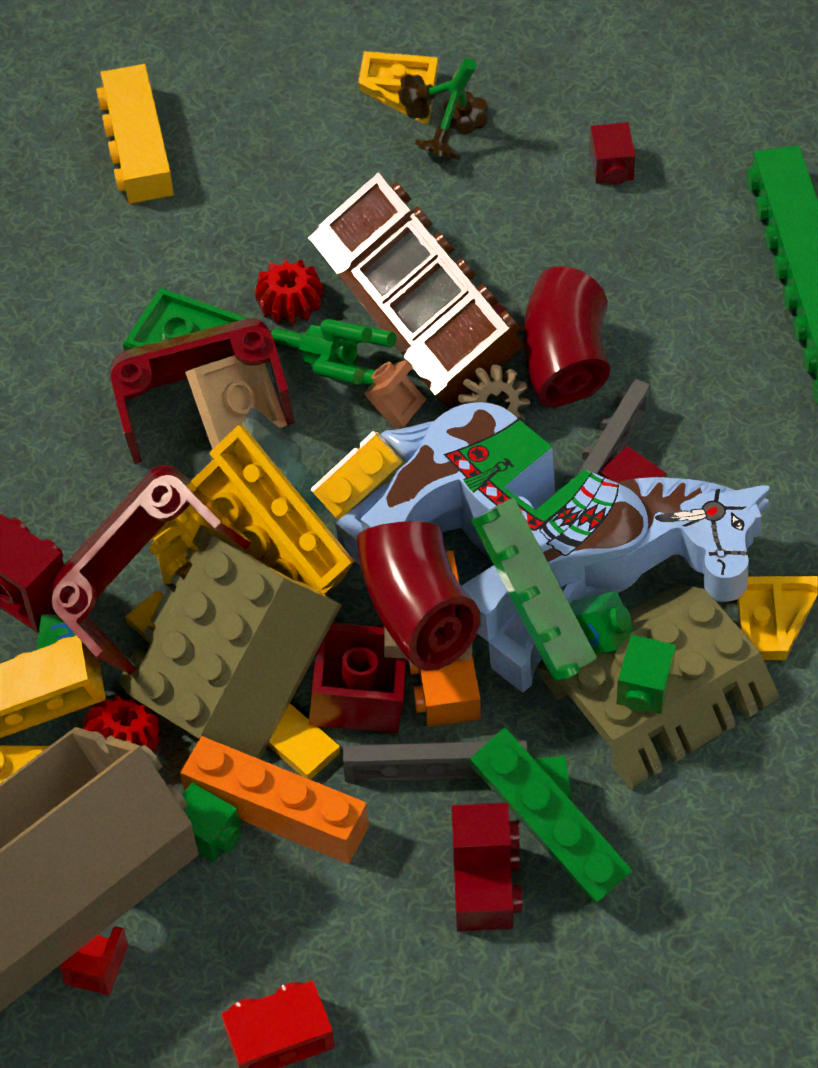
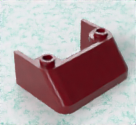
[110,318,295,464]
[52,465,251,675]

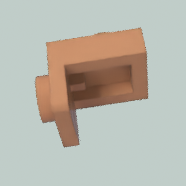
[364,359,426,429]

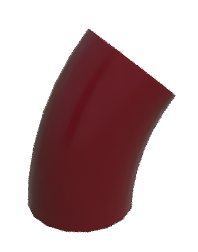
[524,266,611,408]
[356,521,480,671]

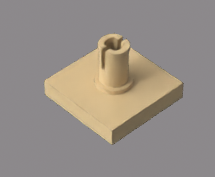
[185,355,287,450]

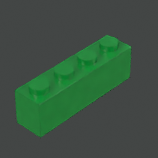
[468,727,633,903]

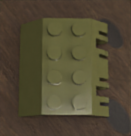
[118,525,342,759]
[535,583,779,789]

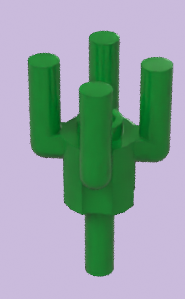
[271,319,397,385]

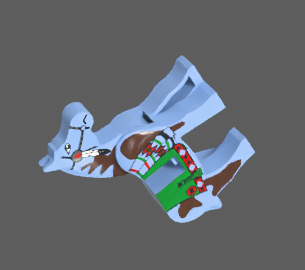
[335,402,769,693]

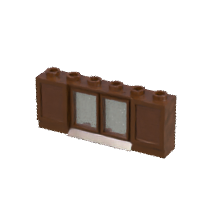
[309,173,525,409]

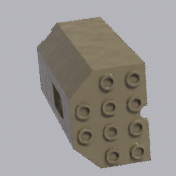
[0,727,198,1012]

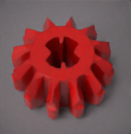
[255,258,323,326]
[83,694,160,753]

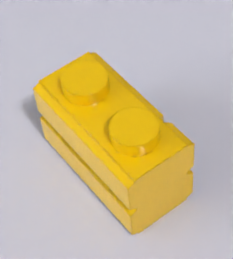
[311,431,406,520]

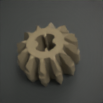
[458,364,530,422]

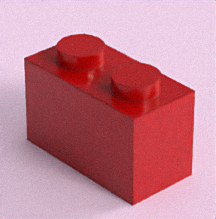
[221,980,335,1068]

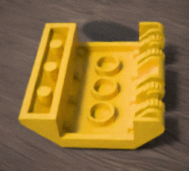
[148,424,355,595]

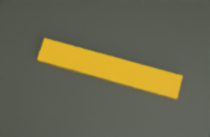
[125,590,340,780]

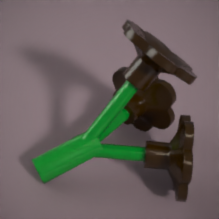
[398,58,488,159]

